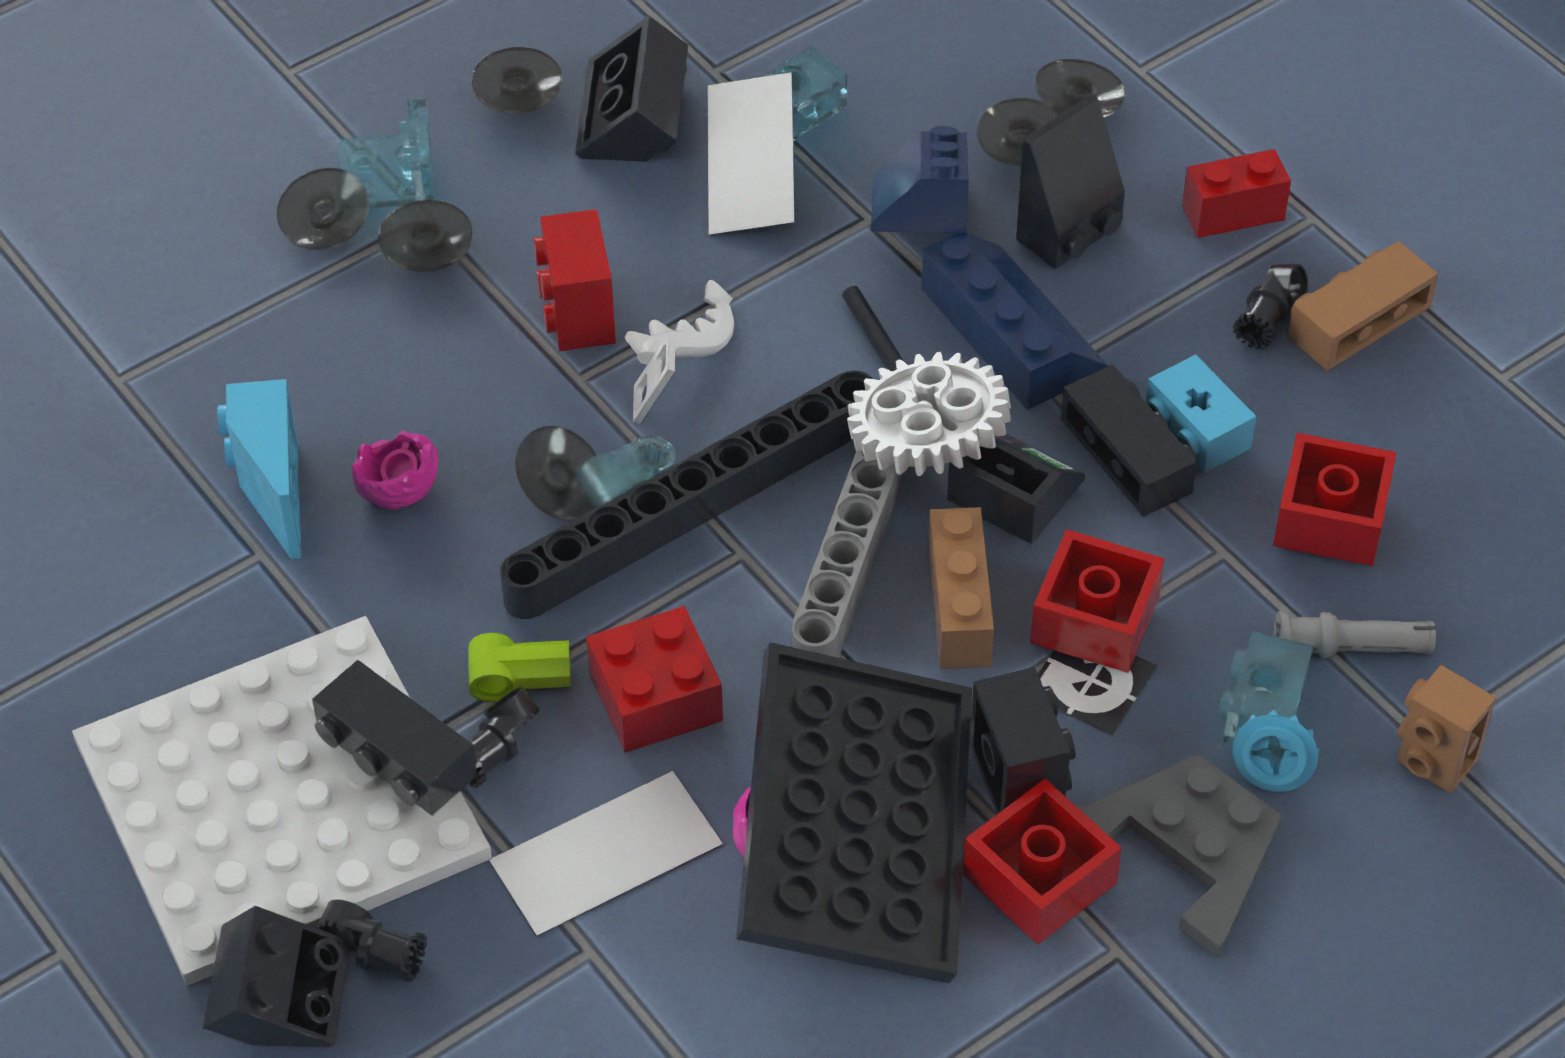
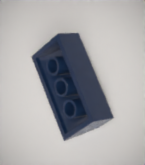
[921,233,1108,410]

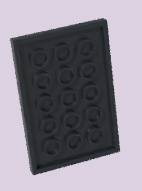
[736,642,972,983]

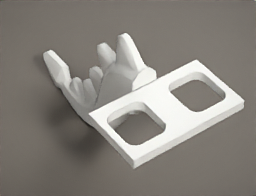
[625,280,735,424]

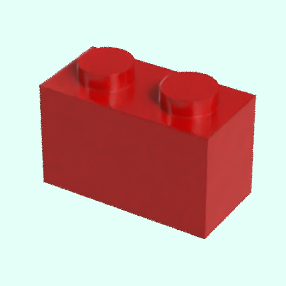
[1182,149,1291,238]

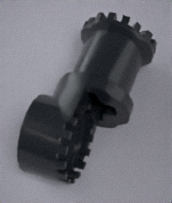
[1233,264,1308,349]
[469,686,540,788]
[317,899,427,983]

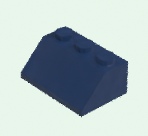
[871,126,969,234]

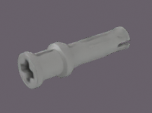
[1274,611,1436,659]

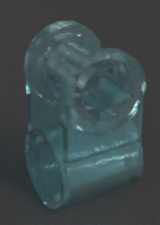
[576,435,676,508]

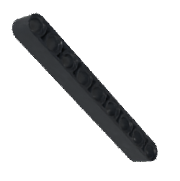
[500,370,873,619]

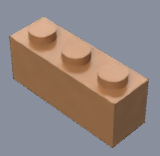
[1288,241,1439,371]
[928,507,994,669]

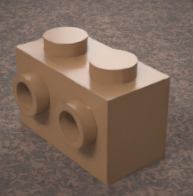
[1397,665,1496,793]

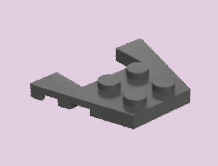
[1078,754,1282,957]

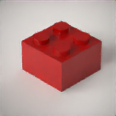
[533,209,616,351]
[1273,433,1397,566]
[1030,529,1165,673]
[586,606,723,753]
[963,779,1122,945]

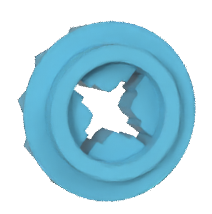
[1232,710,1320,792]

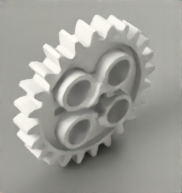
[847,352,1011,476]

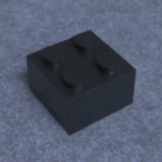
[969,667,1076,814]

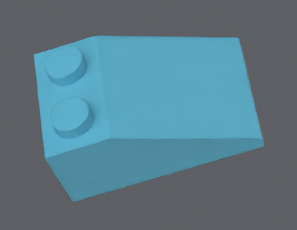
[217,379,301,559]

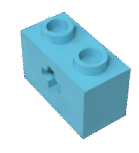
[1146,354,1256,473]

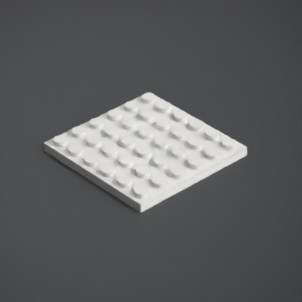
[72,616,492,986]

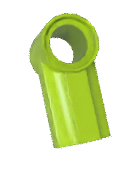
[468,633,571,702]

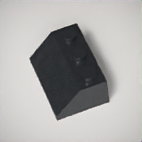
[575,15,688,162]

